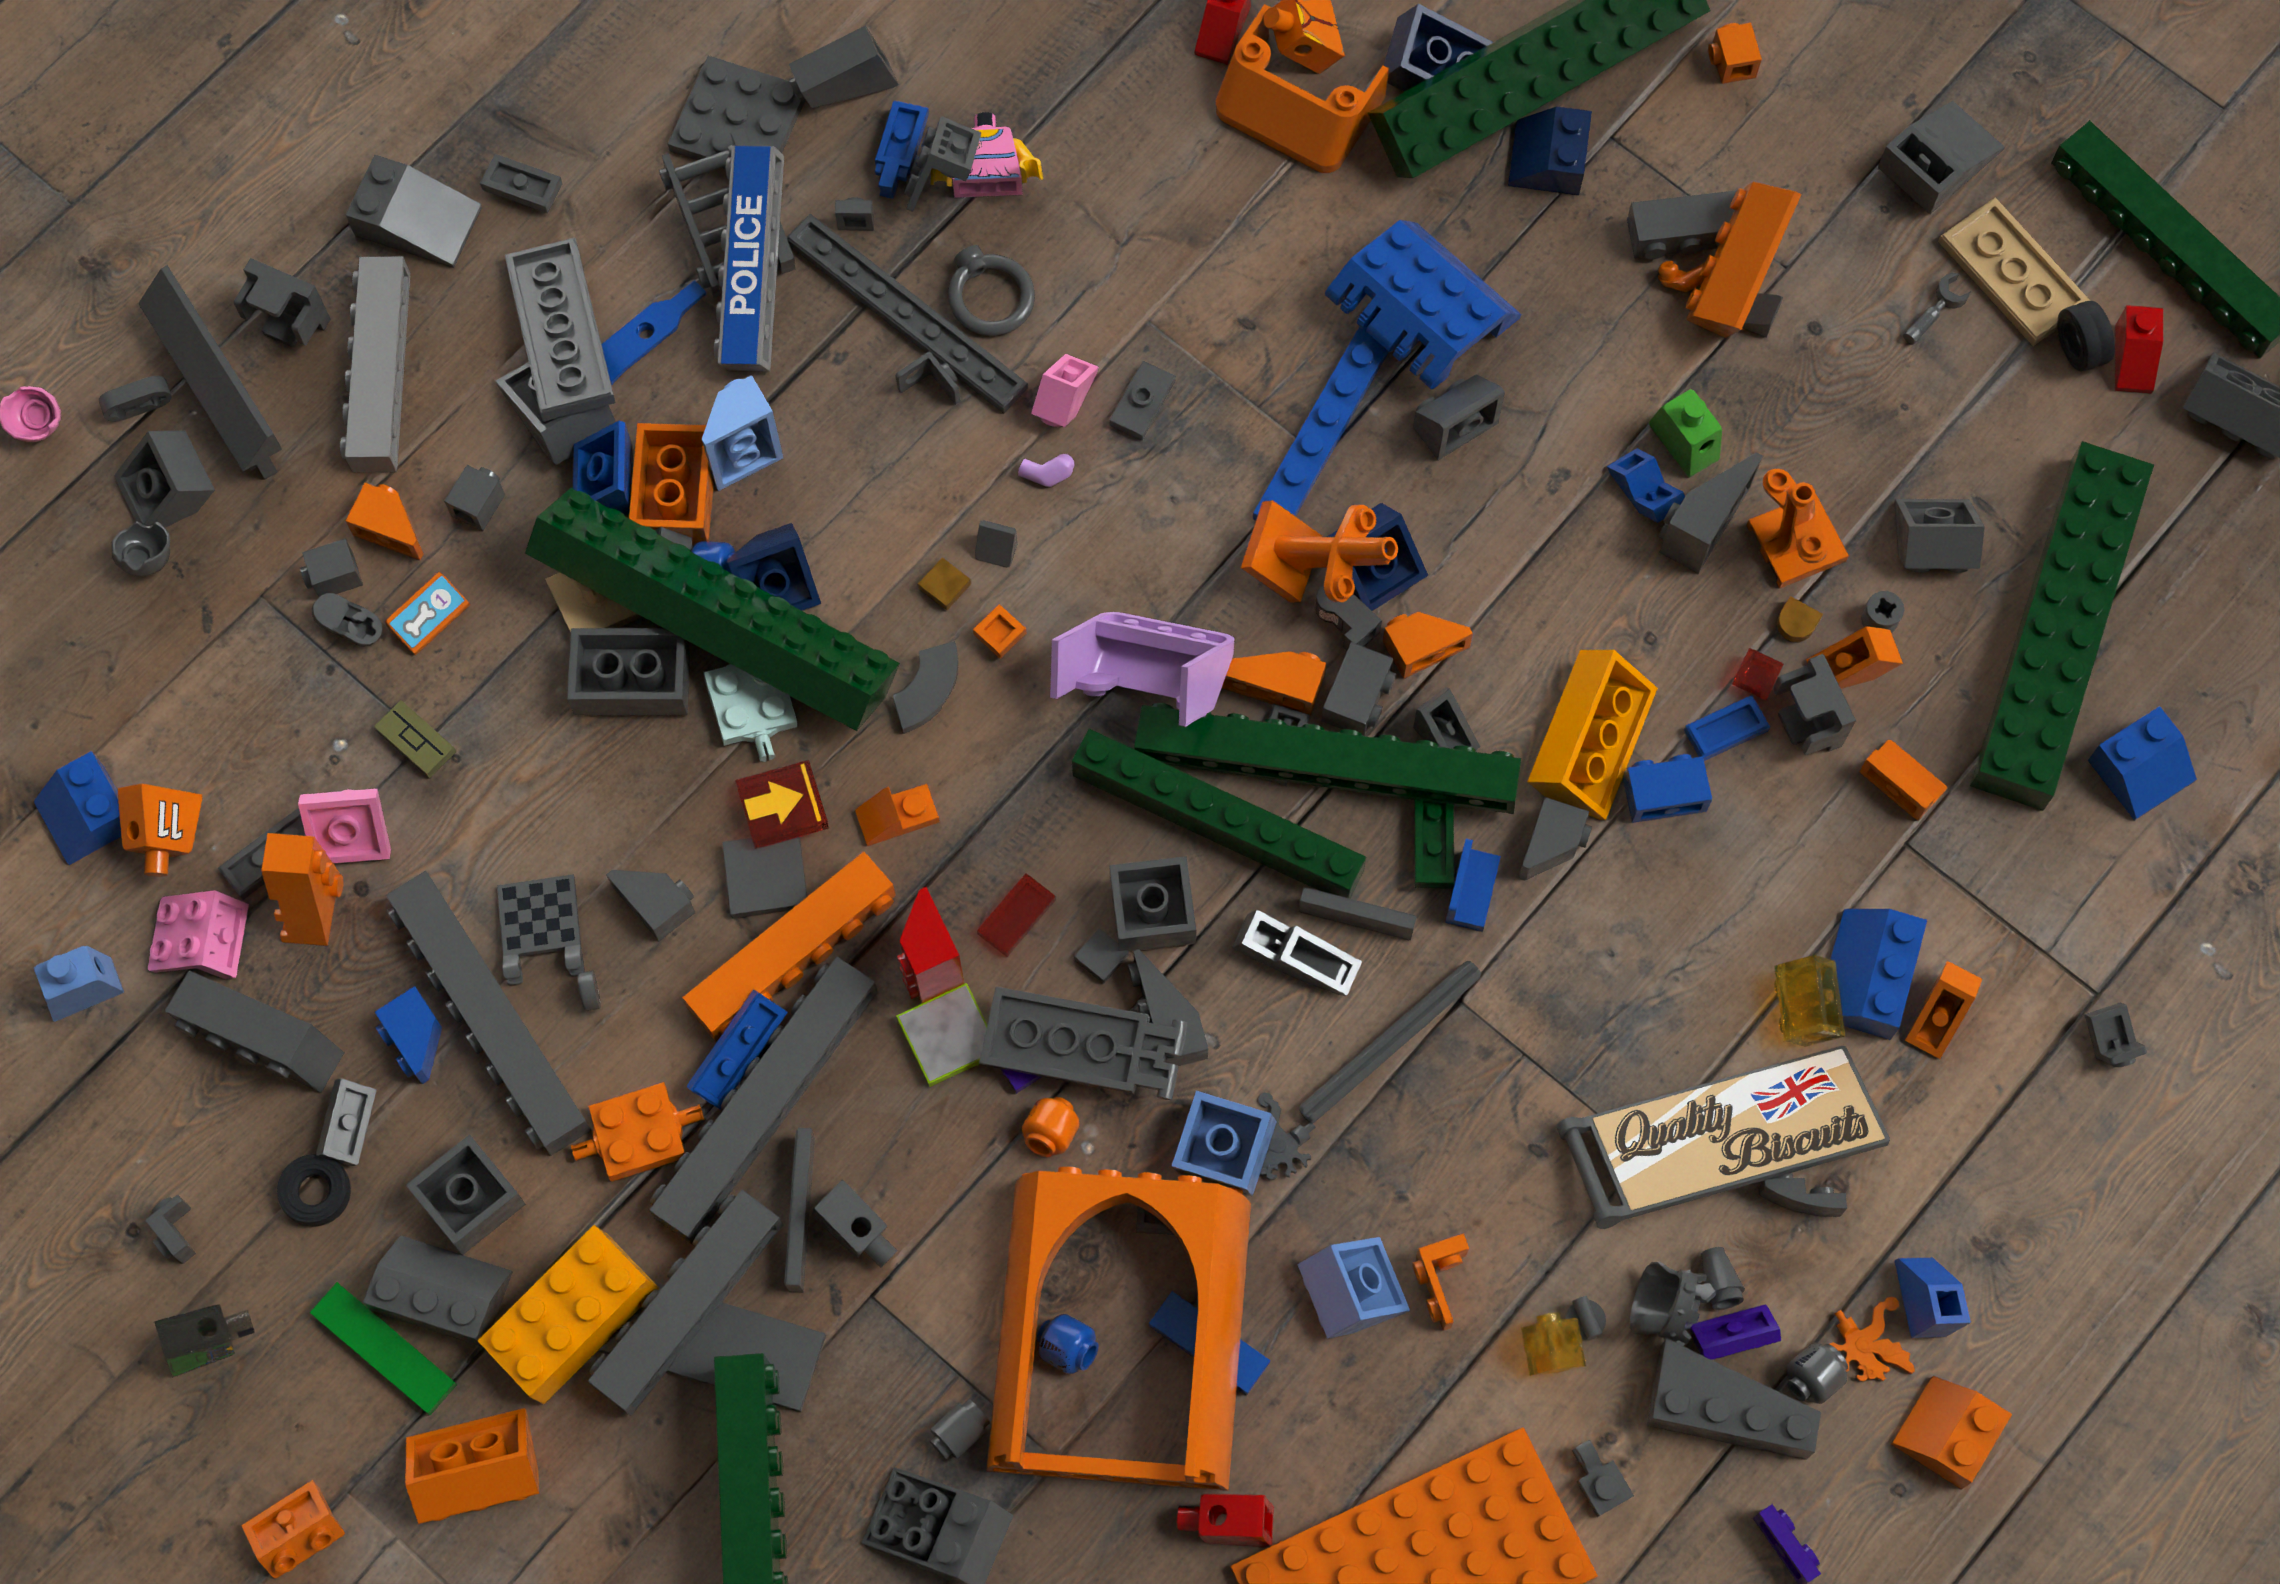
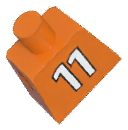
[118,783,202,877]

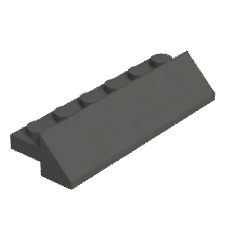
[138,265,282,479]

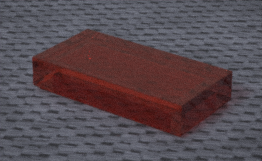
[977,873,1056,957]

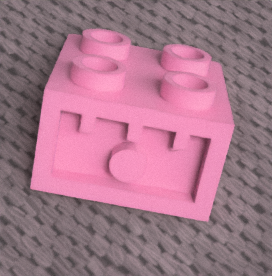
[148,890,249,979]

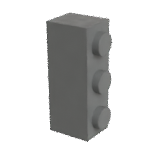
[1627,190,1737,259]

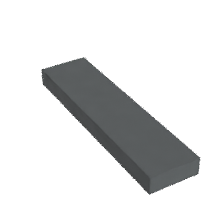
[784,1128,815,1293]

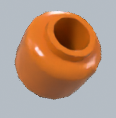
[1022,1097,1080,1157]

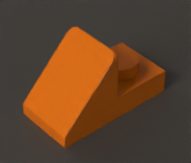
[855,784,940,846]

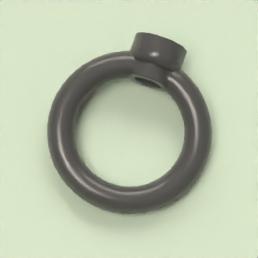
[948,245,1035,336]

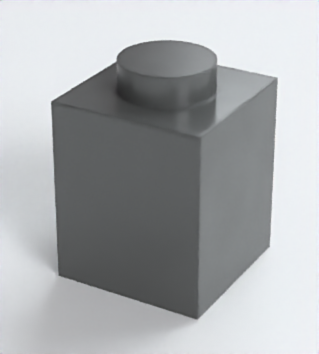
[444,465,505,531]
[300,538,363,597]

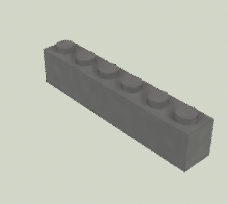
[588,1189,783,1416]

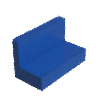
[1445,839,1501,932]

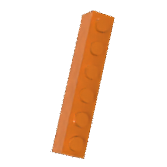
[682,851,896,1042]

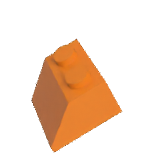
[1891,1376,2012,1490]

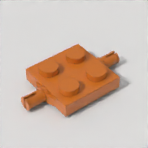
[571,1082,705,1182]

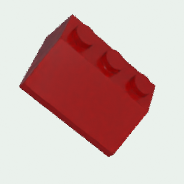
[897,887,965,1004]

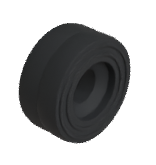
[2057,301,2115,371]

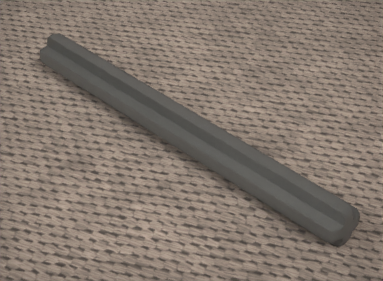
[1299,961,1481,1123]

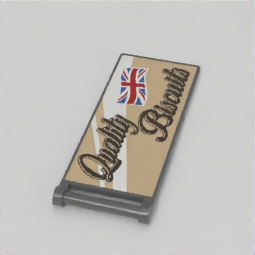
[1557,1046,1890,1229]

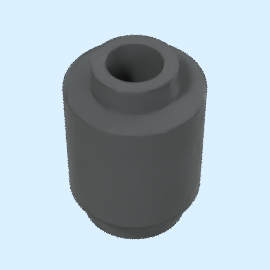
[930,1399,991,1459]

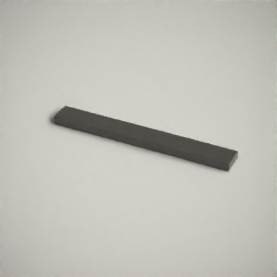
[786,214,1028,413]

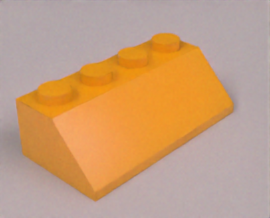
[1527,650,1658,820]

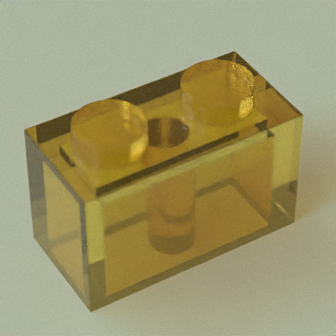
[1774,955,1845,1047]

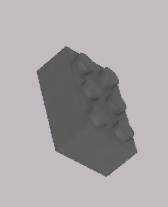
[567,628,691,715]

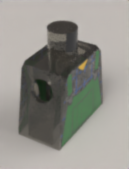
[154,1304,255,1378]

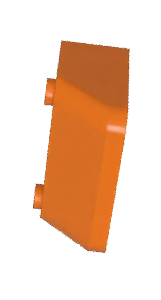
[1216,4,1389,173]

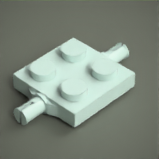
[704,664,797,762]

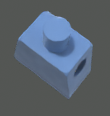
[34,946,124,1022]

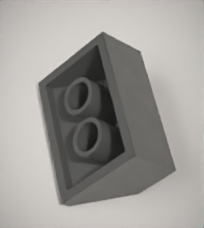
[2183,352,2280,459]
[363,1235,513,1347]

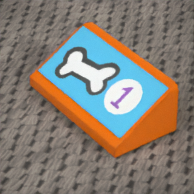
[385,572,470,655]

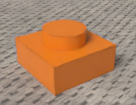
[973,604,1027,659]

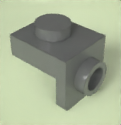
[2084,1002,2147,1067]
[145,1195,196,1264]

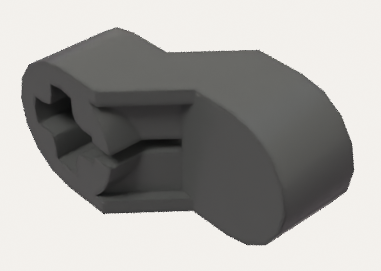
[312,593,382,646]

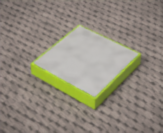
[896,983,987,1087]

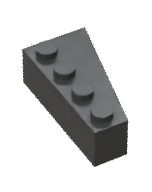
[165,971,345,1093]
[1647,1339,1821,1460]

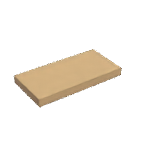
[1938,197,2090,346]

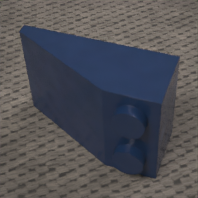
[1384,4,1493,92]

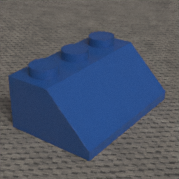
[1815,909,1927,1040]

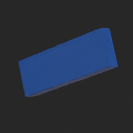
[686,989,788,1110]
[1149,1291,1270,1395]

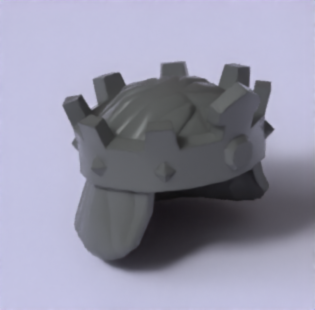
[1630,1261,1716,1346]

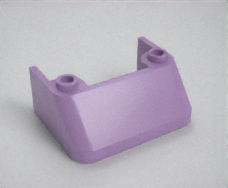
[1050,612,1234,727]

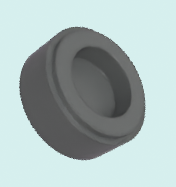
[578,970,601,1011]

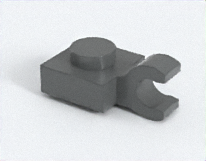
[1572,1440,1634,1517]

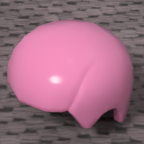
[0,386,61,442]

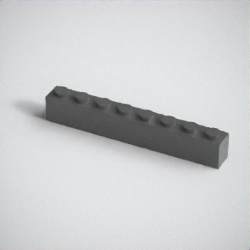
[386,871,591,1156]
[649,957,878,1244]

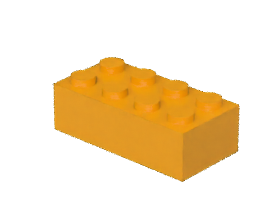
[478,1225,660,1404]

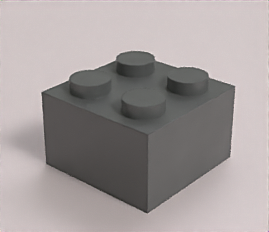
[1109,856,1196,952]
[406,1134,526,1255]

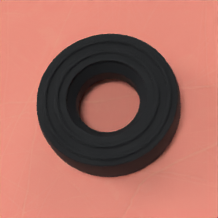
[277,1154,351,1226]

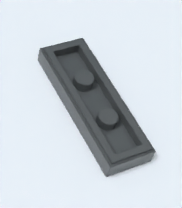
[218,808,306,900]
[1299,888,1416,941]

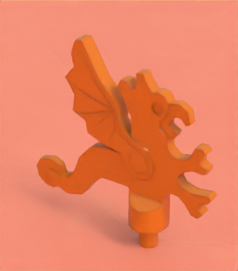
[1829,1297,1915,1381]

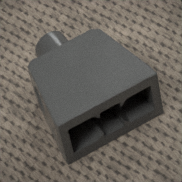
[812,1179,898,1268]

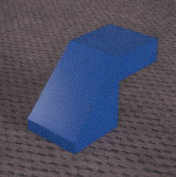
[1607,448,1685,523]

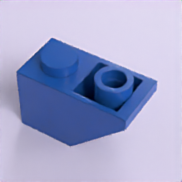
[375,986,442,1084]
[1894,1257,1971,1338]

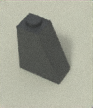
[789,25,899,108]

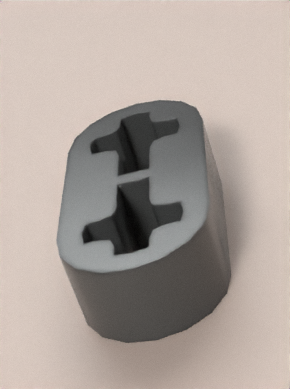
[99,376,172,422]

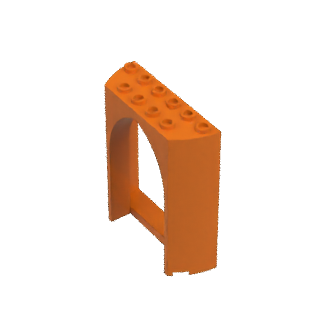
[986,1167,1251,1491]

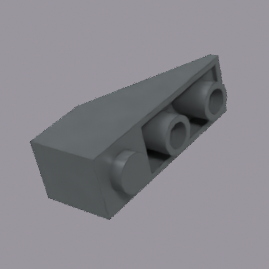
[1128,949,1208,1066]

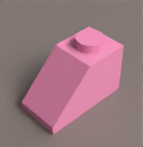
[1031,354,1099,427]

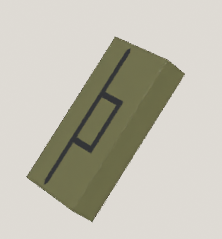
[374,700,456,778]

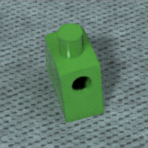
[1649,389,1722,478]

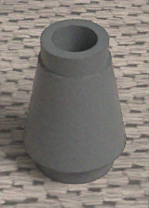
[1701,1247,1745,1310]

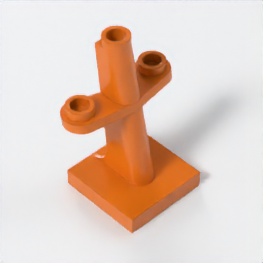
[1747,469,1849,589]
[1241,500,1398,603]

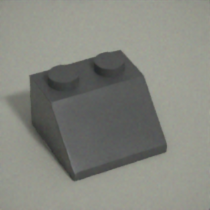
[1413,374,1505,460]
[114,431,215,528]
[1895,499,1985,573]

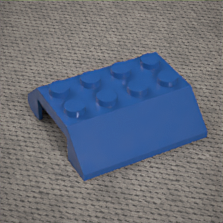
[1325,220,1522,390]

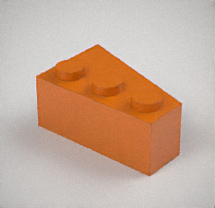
[261,833,343,946]

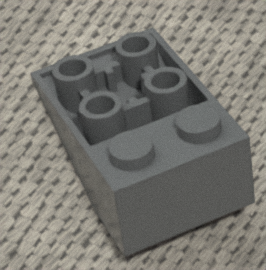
[1878,101,2005,214]
[862,1467,1014,1584]

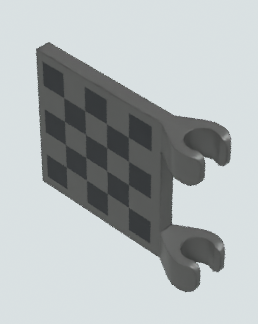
[497,874,585,985]

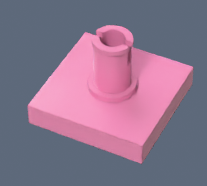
[298,789,391,863]

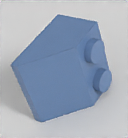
[1297,1237,1410,1339]

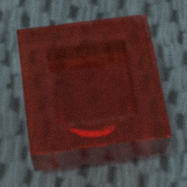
[1732,648,1784,700]

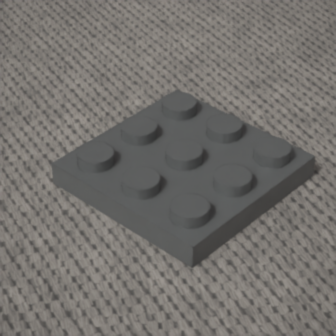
[668,55,806,169]

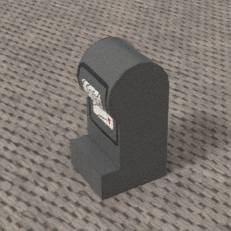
[1315,584,1382,651]

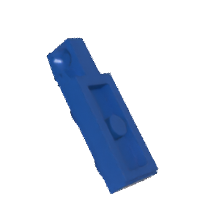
[875,100,929,199]

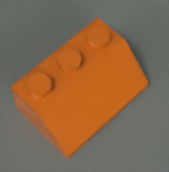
[405,1408,539,1524]

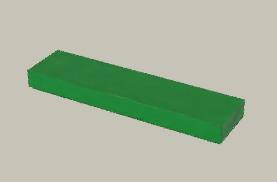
[310,1282,458,1416]

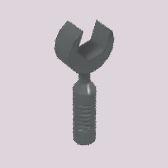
[1903,273,1971,345]

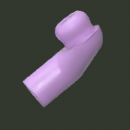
[1018,454,1074,487]

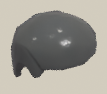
[111,521,170,576]

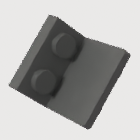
[904,116,981,212]

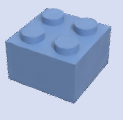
[1172,1091,1277,1196]

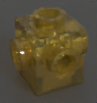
[1521,1312,1586,1376]

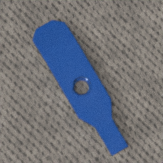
[602,280,707,385]

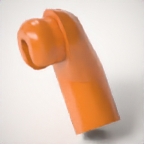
[1658,261,1705,292]

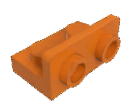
[241,1480,345,1579]

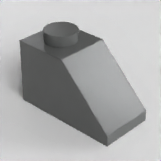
[1519,797,1592,880]
[606,870,695,941]

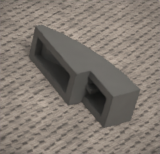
[1232,910,1362,996]

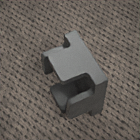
[234,258,331,347]
[1773,654,1856,755]

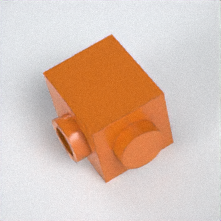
[1708,23,1762,84]

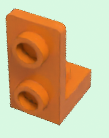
[1412,1233,1469,1331]

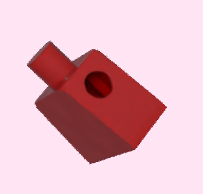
[1177,1494,1274,1547]

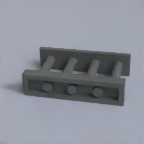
[659,127,796,298]

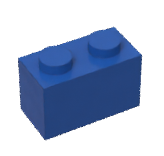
[1623,754,1712,823]

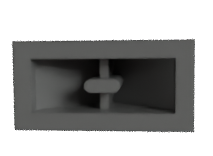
[1413,687,1480,750]

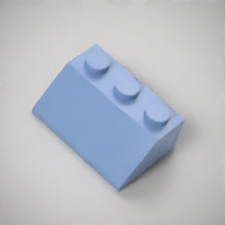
[702,375,783,491]

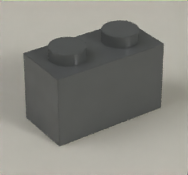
[1321,642,1397,736]

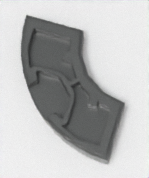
[893,641,958,734]

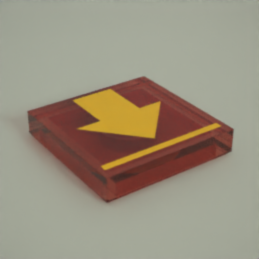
[735,760,829,849]

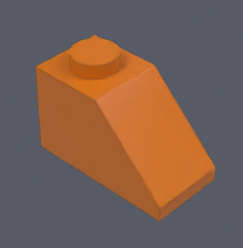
[346,483,424,560]
[1383,612,1473,679]
[1806,626,1903,689]
[1905,961,1982,1059]

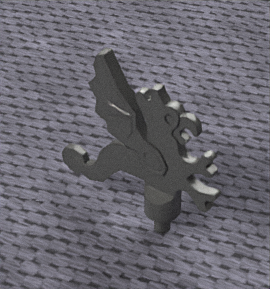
[1258,1093,1316,1180]

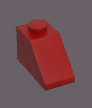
[1194,0,1251,65]
[2115,305,2163,394]

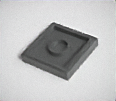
[722,831,807,918]

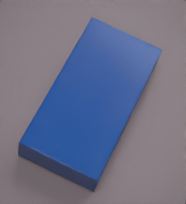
[1684,695,1770,761]

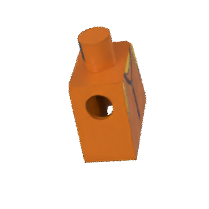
[1264,0,1345,74]

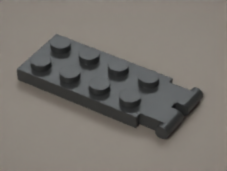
[979,987,1188,1100]

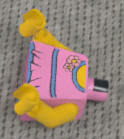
[930,112,1043,198]

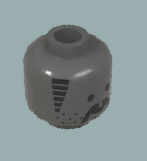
[1787,1343,1848,1404]

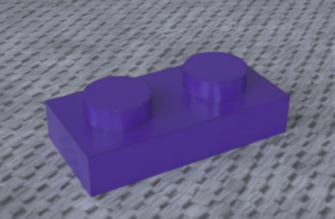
[1690,1304,1781,1360]
[1753,1504,1821,1584]

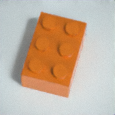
[629,423,714,545]

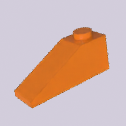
[1222,651,1326,716]

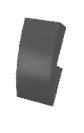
[1758,1173,1847,1217]

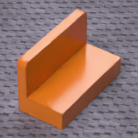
[1859,740,1947,821]

